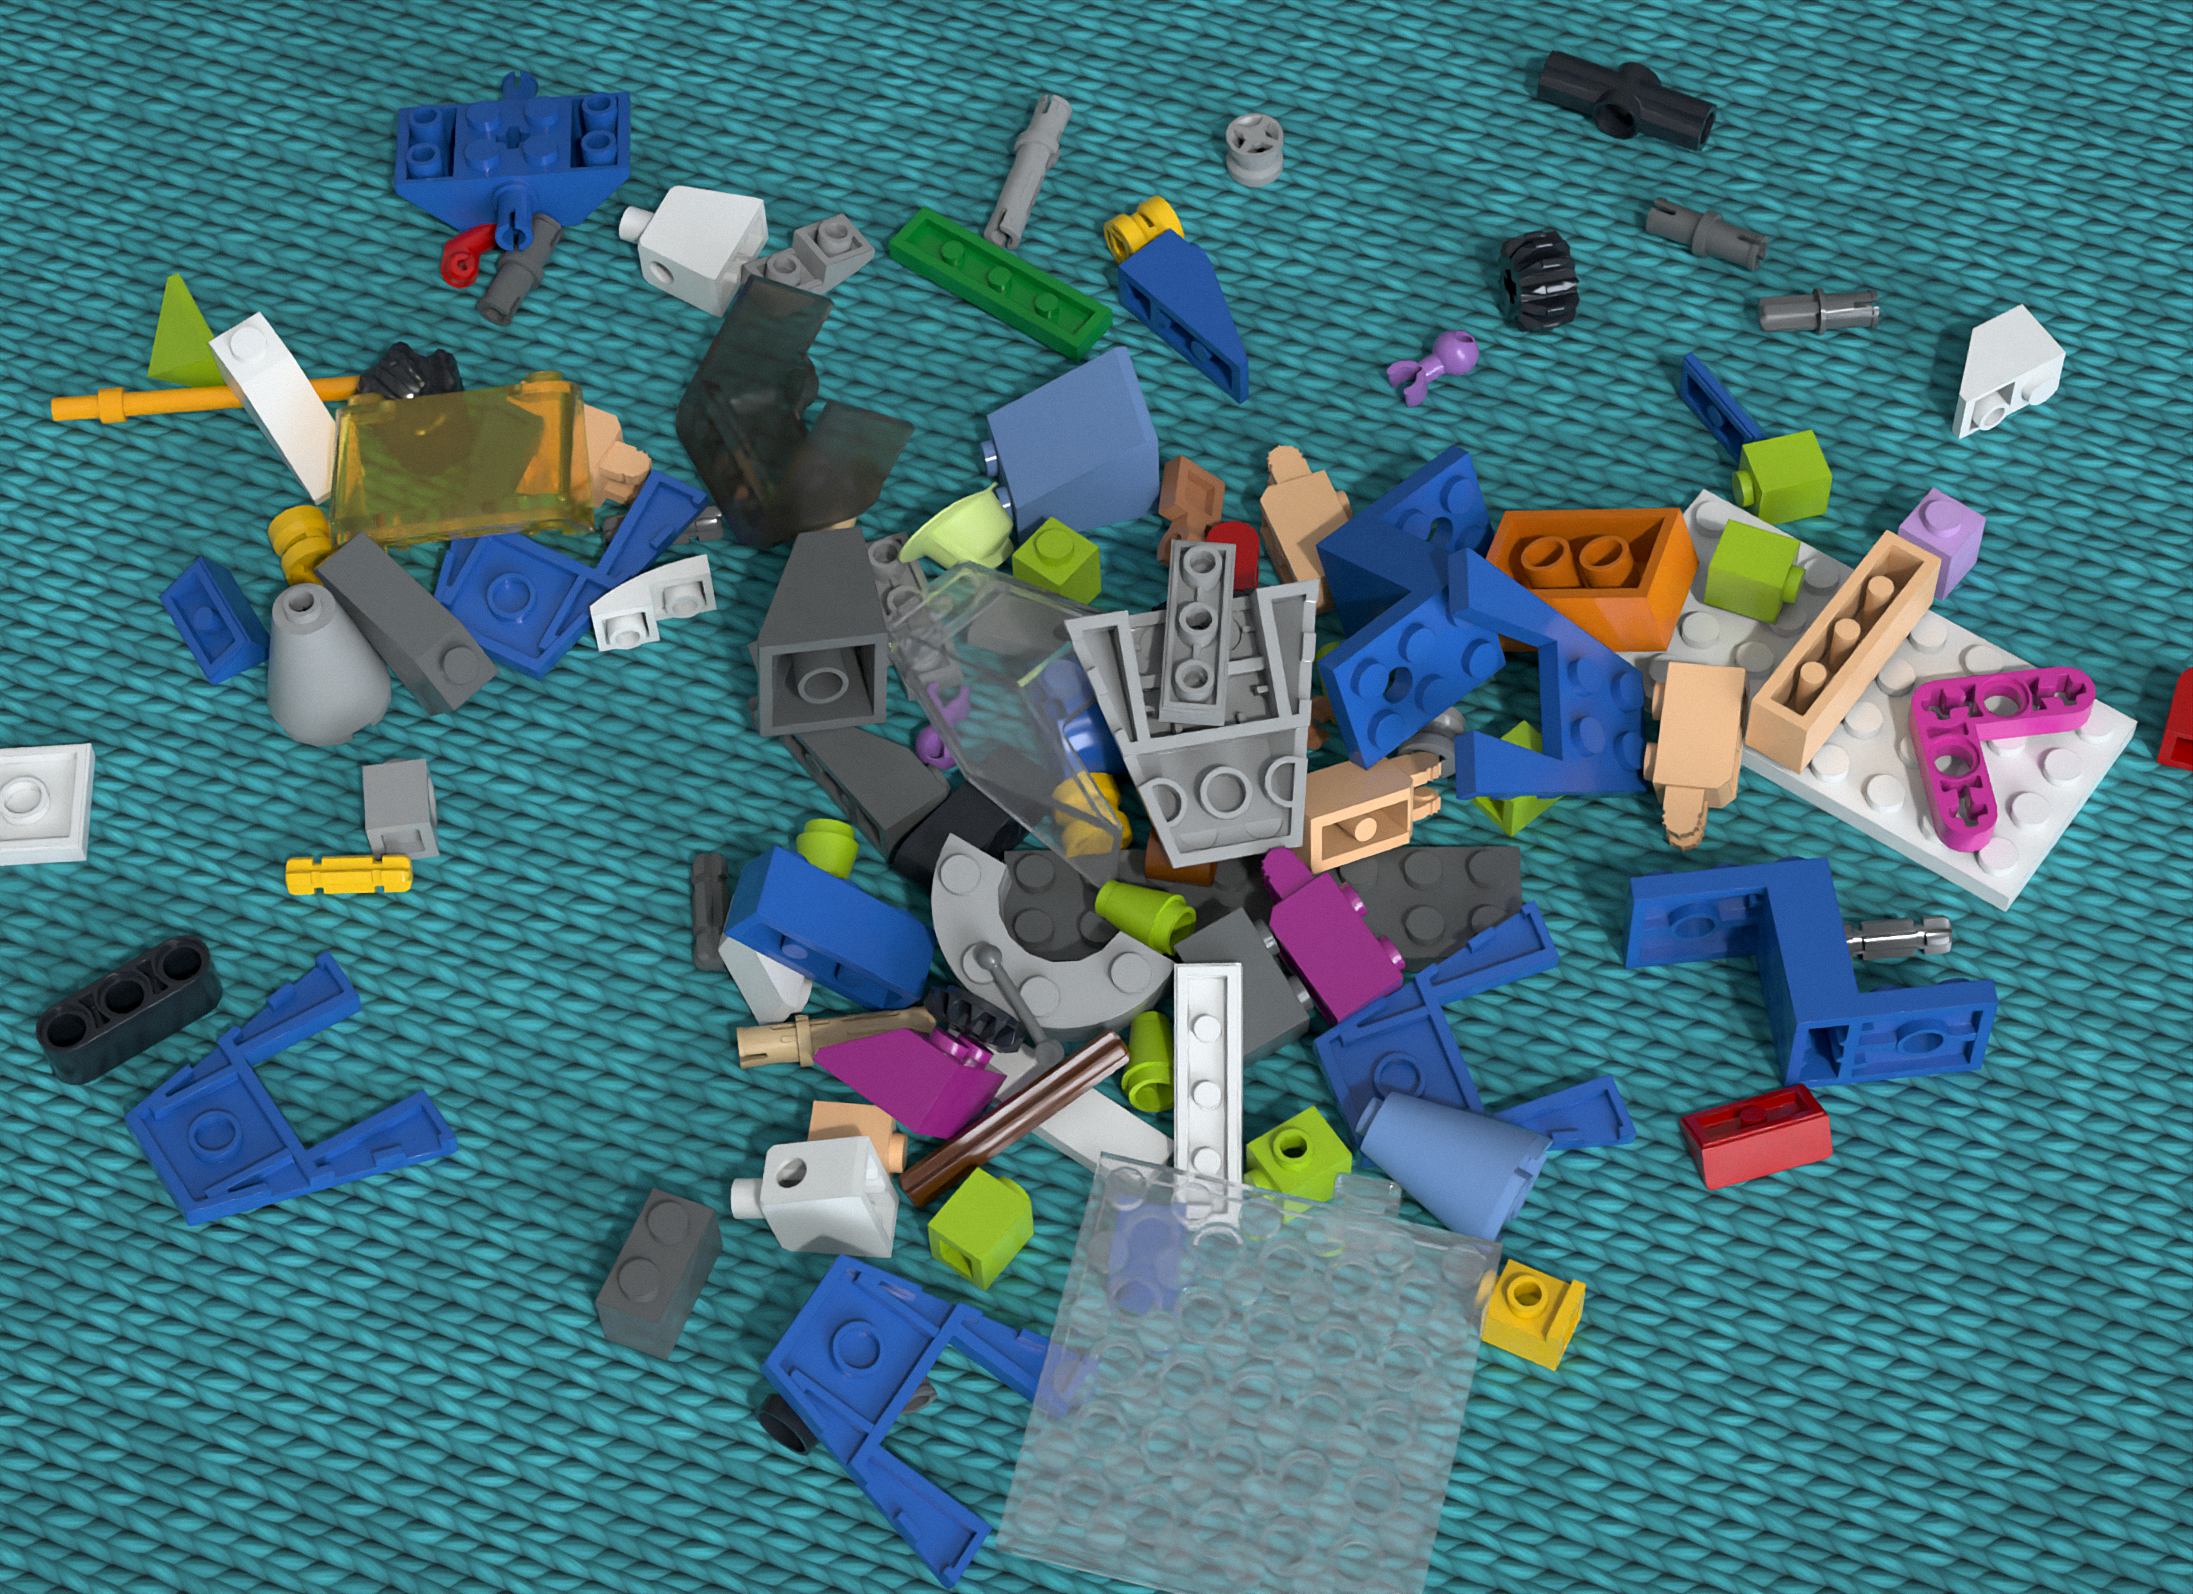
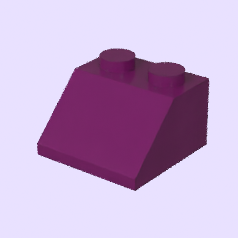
[812,1026,1007,1140]

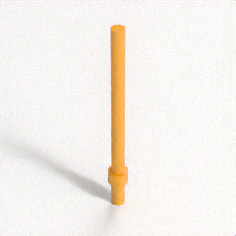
[51,375,360,424]

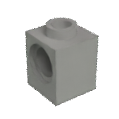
[362,758,440,861]

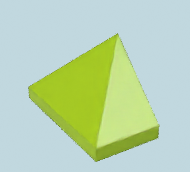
[147,272,227,387]

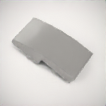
[740,213,875,318]

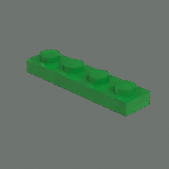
[888,206,1113,363]

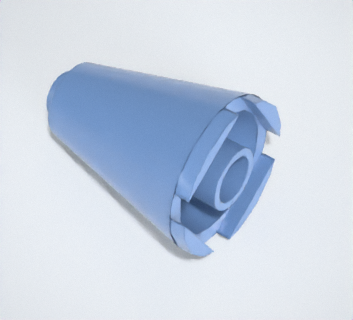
[1355,1091,1553,1259]

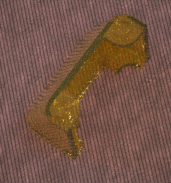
[329,371,596,554]

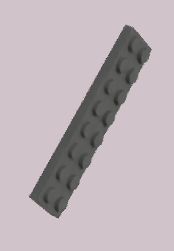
[1004,846,1522,972]

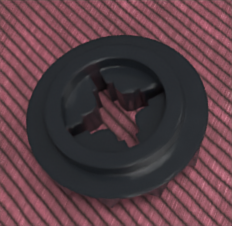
[923,985,1025,1053]

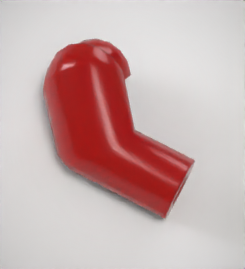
[440,224,499,288]

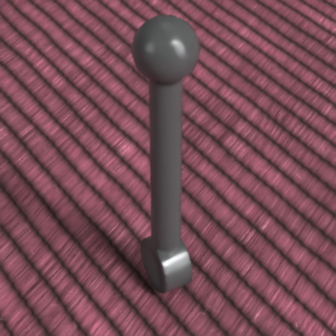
[976,944,1064,1068]

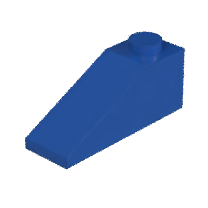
[1118,228,1249,404]

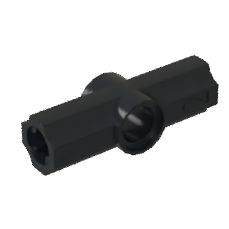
[1537,50,1717,152]

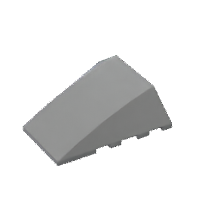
[1062,578,1320,869]

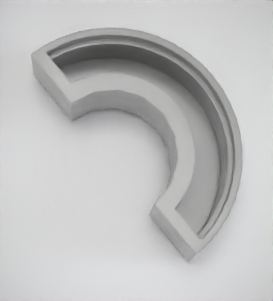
[931,833,1177,1042]

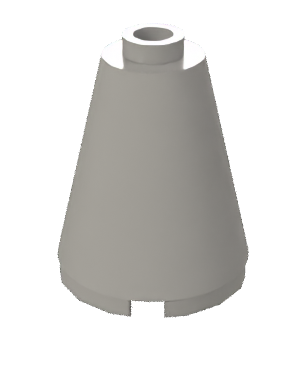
[266,583,391,747]

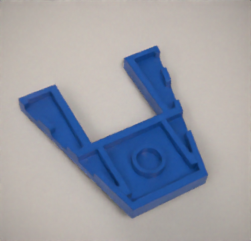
[434,395,709,681]
[1448,547,1648,800]
[1312,900,1637,1167]
[124,951,458,1227]
[759,1253,1102,1590]

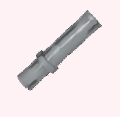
[984,94,1073,250]

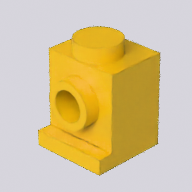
[1474,1259,1586,1371]

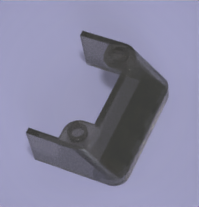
[675,274,915,550]

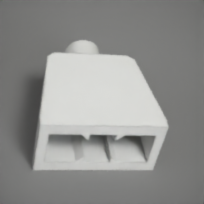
[619,185,769,318]
[731,1136,899,1258]

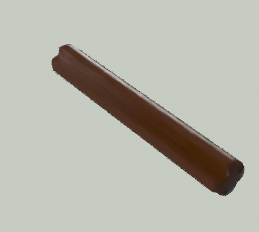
[898,1029,1131,1208]

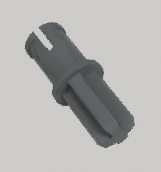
[1756,288,1879,336]

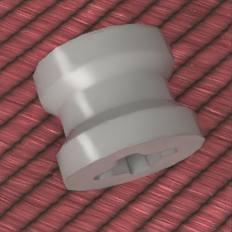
[1226,113,1284,187]
[1397,706,1465,779]

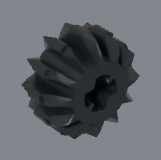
[1497,230,1580,333]

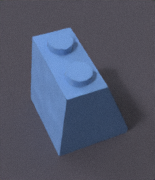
[979,345,1160,546]

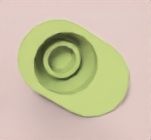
[898,482,1014,577]

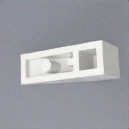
[208,311,367,506]

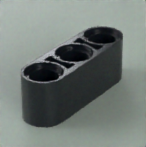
[893,744,1063,900]
[35,935,223,1085]

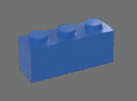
[723,845,937,1012]

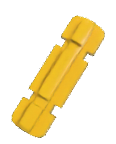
[285,854,413,895]

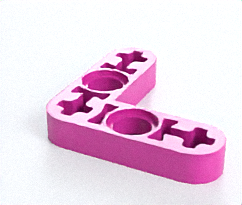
[1908,666,2096,853]

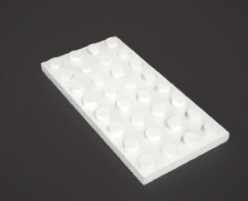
[1615,489,2138,912]

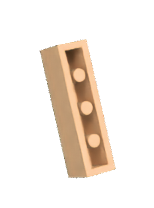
[1745,530,1942,775]

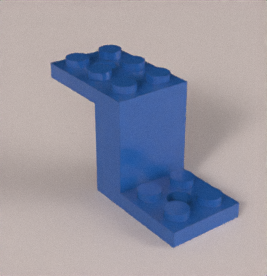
[1315,445,1506,770]
[1621,856,1999,1089]

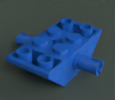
[394,71,631,251]

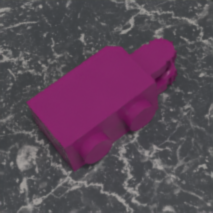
[1261,845,1406,1028]

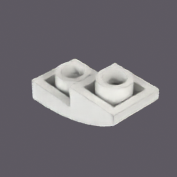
[590,554,717,652]

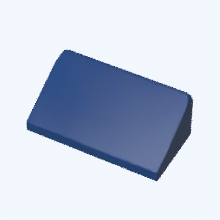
[1679,352,1771,464]
[159,556,270,685]

